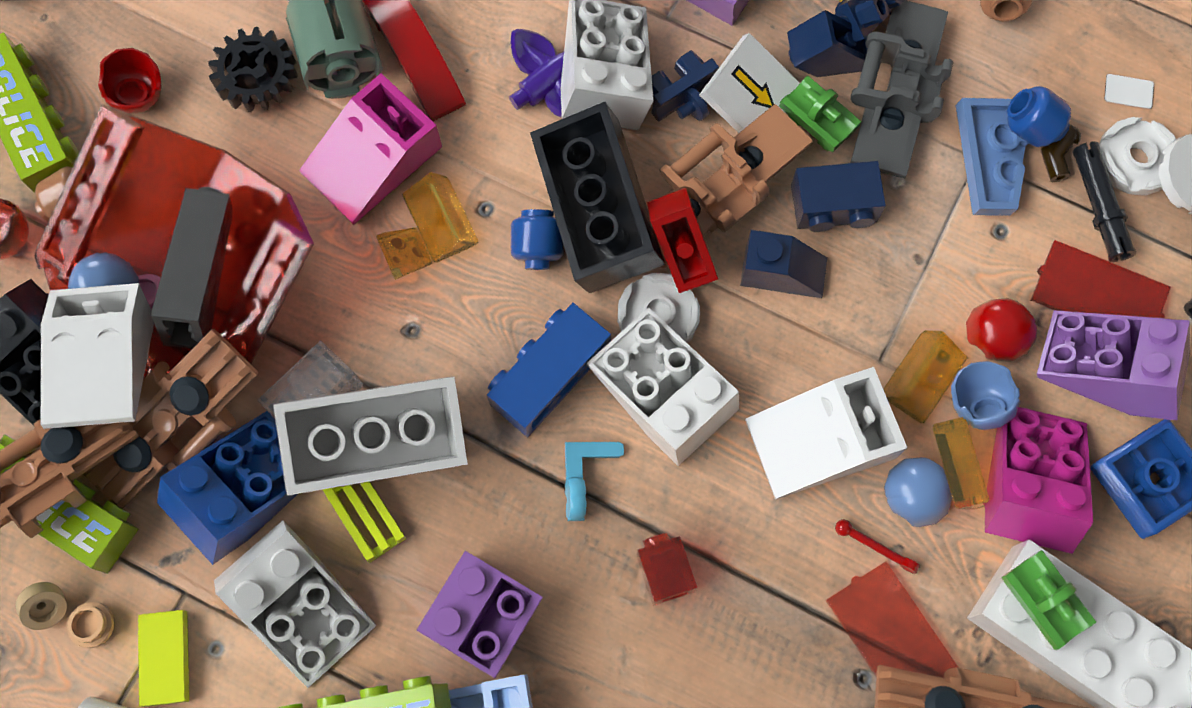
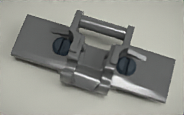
[850,0,954,179]

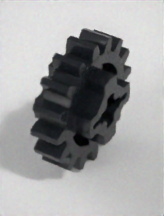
[208,27,298,112]

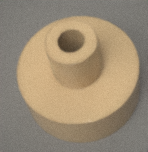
[15,582,67,630]

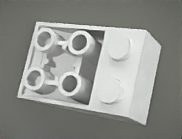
[561,0,653,130]
[41,283,154,429]
[587,308,739,466]
[745,367,907,500]
[214,520,376,688]

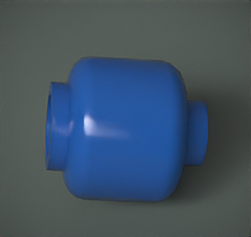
[1007,86,1071,147]
[511,209,564,270]

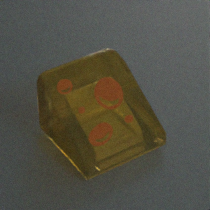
[376,227,433,280]

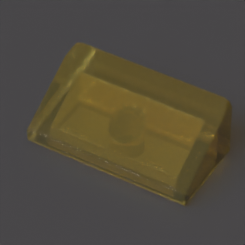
[402,172,478,263]
[883,330,968,424]
[933,417,990,509]

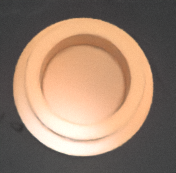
[67,602,114,648]

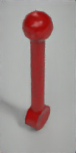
[835,519,920,574]

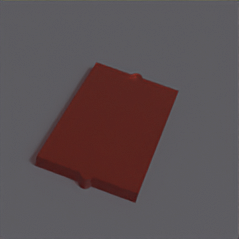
[1030,240,1171,319]
[825,561,959,678]

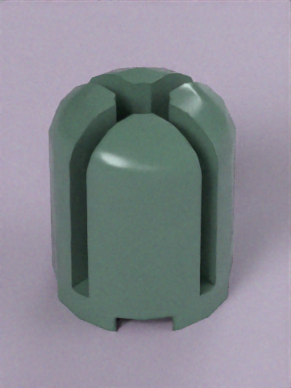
[286,0,383,99]

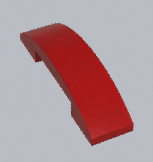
[362,0,466,122]

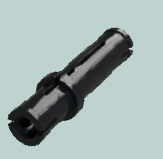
[1072,141,1136,262]

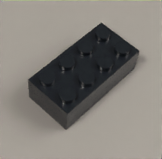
[530,102,666,294]

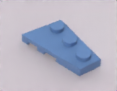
[956,98,1029,216]

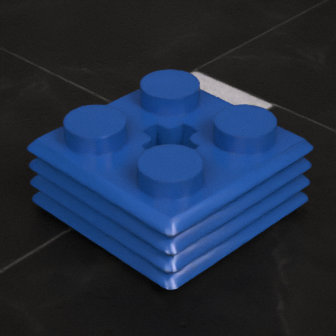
[1090,419,1192,539]

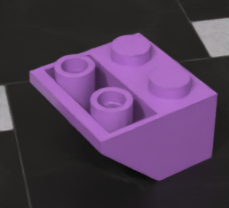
[417,551,543,678]

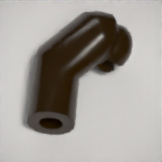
[1041,124,1081,182]

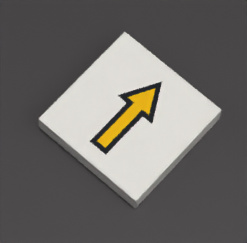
[699,33,800,133]

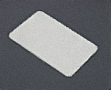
[1104,74,1154,109]

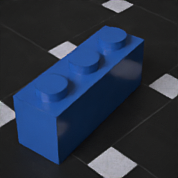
[487,302,611,438]

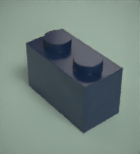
[791,161,886,232]

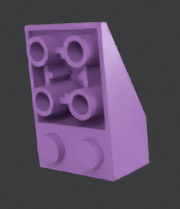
[1037,310,1190,421]

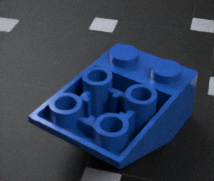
[157,411,298,565]

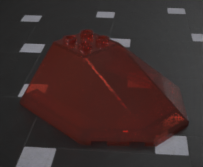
[34,105,314,379]

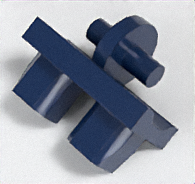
[835,0,905,42]
[651,50,719,122]

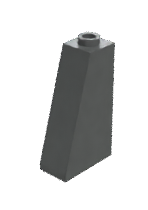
[151,187,233,349]

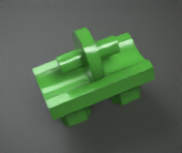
[779,75,862,153]
[1001,550,1096,650]

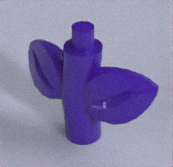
[509,29,564,118]

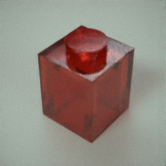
[636,533,698,606]

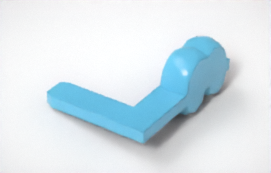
[564,442,624,521]

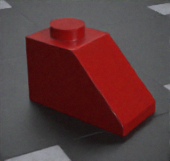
[647,188,719,294]

